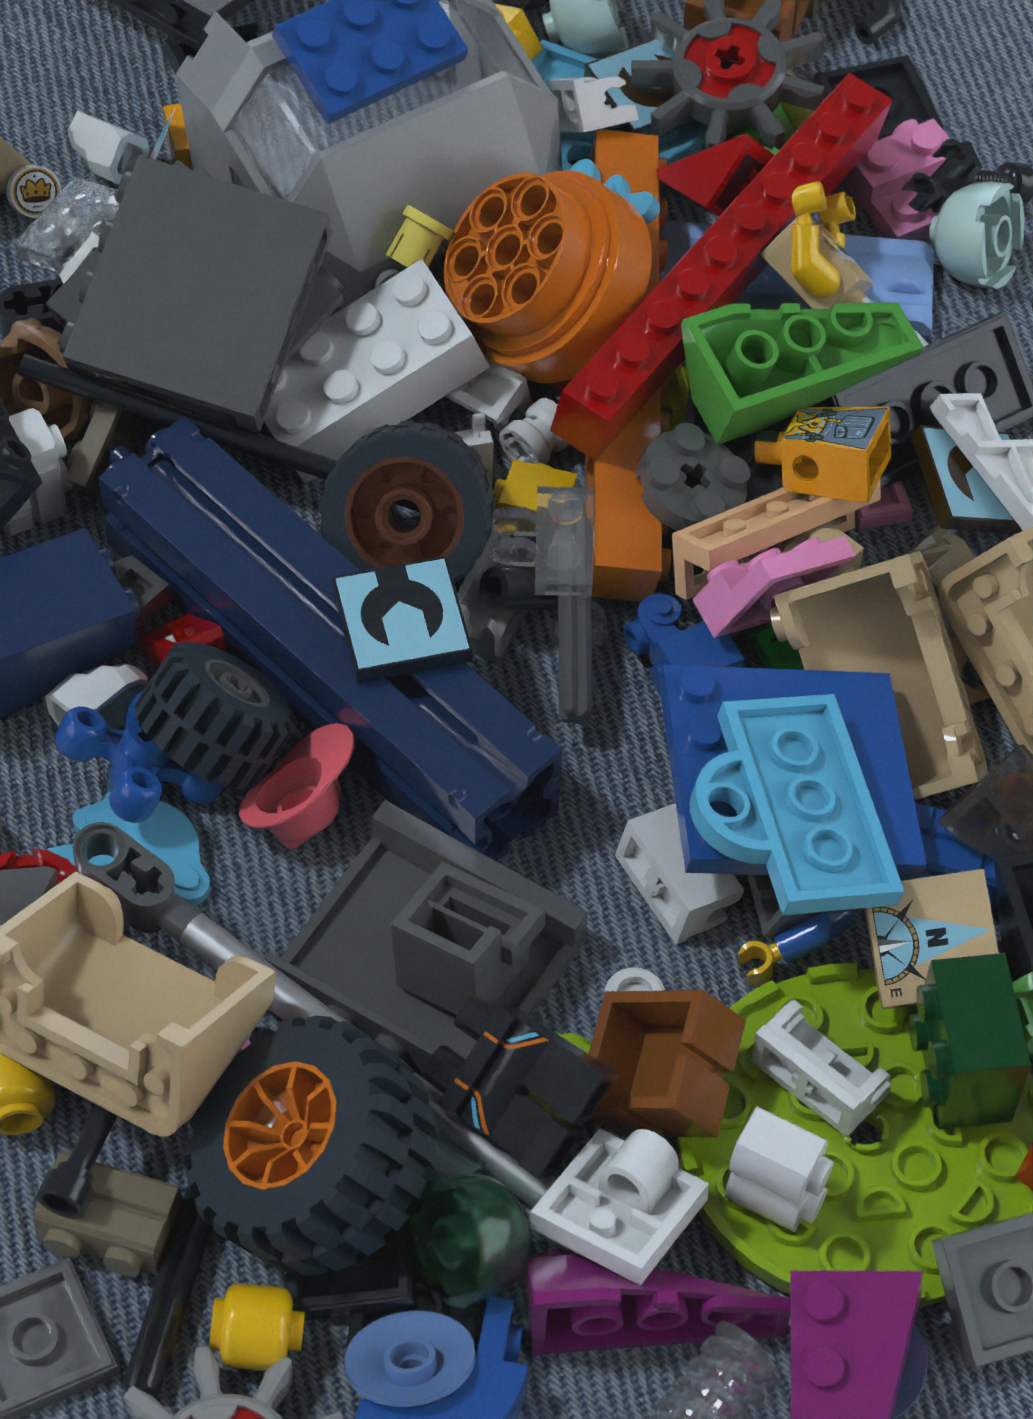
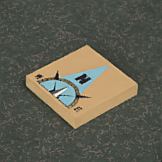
[864,869,999,1010]

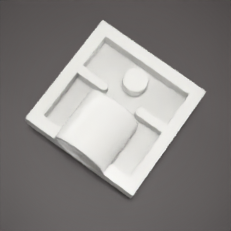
[530,1128,709,1285]

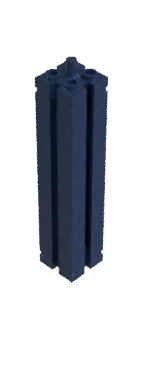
[98,416,562,862]

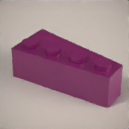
[790,1271,923,1419]

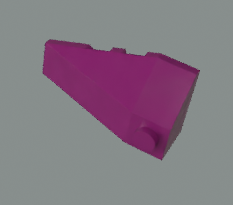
[524,1249,790,1356]

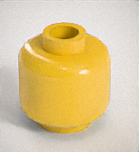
[0,1053,56,1135]
[209,1283,305,1371]

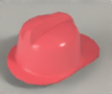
[239,723,355,849]

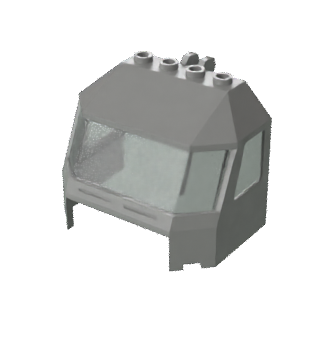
[176,0,563,307]

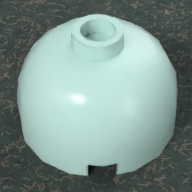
[542,0,630,59]
[929,182,1025,289]

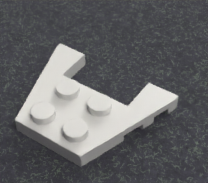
[930,393,1033,531]

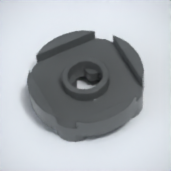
[635,423,750,531]

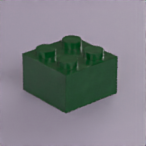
[909,953,1031,1129]

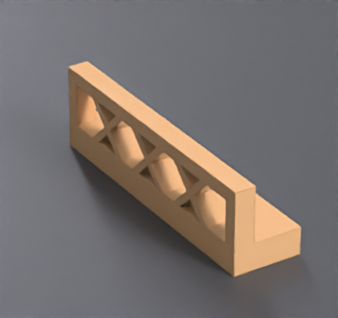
[672,480,881,600]

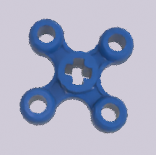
[55,691,224,823]

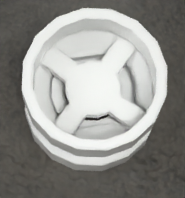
[499,398,569,464]

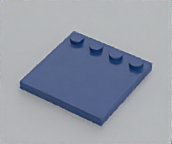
[658,665,927,879]

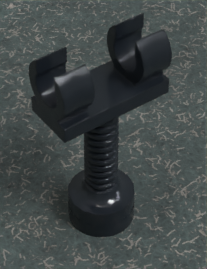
[901,139,1033,213]

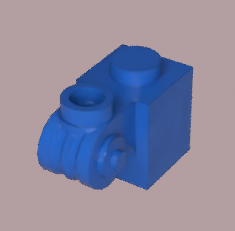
[623,593,744,696]

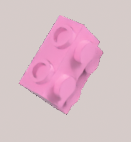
[845,119,950,241]
[692,536,856,638]

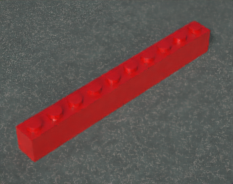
[550,73,893,461]

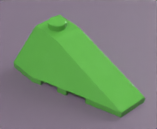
[681,302,924,445]

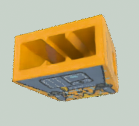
[754,406,891,503]

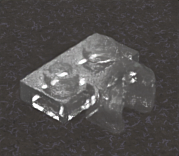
[13,176,120,273]

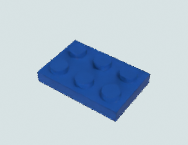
[272,0,469,125]

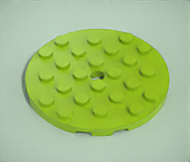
[676,963,1033,1308]

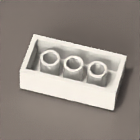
[264,259,490,484]

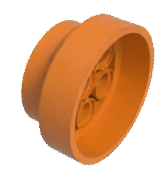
[444,170,652,383]

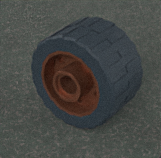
[319,421,496,585]

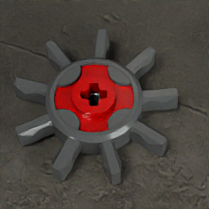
[631,0,825,150]

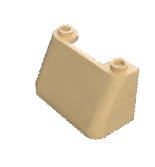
[938,526,1033,769]
[770,551,988,800]
[0,871,276,1137]

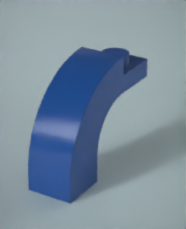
[356,1296,528,1419]

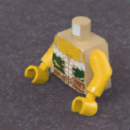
[760,181,874,309]

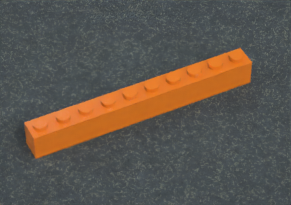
[585,129,671,602]

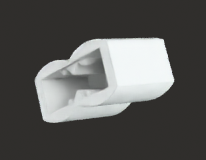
[725,1106,834,1232]

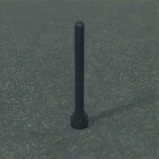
[36,955,188,1219]

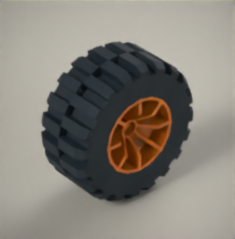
[185,1015,436,1276]

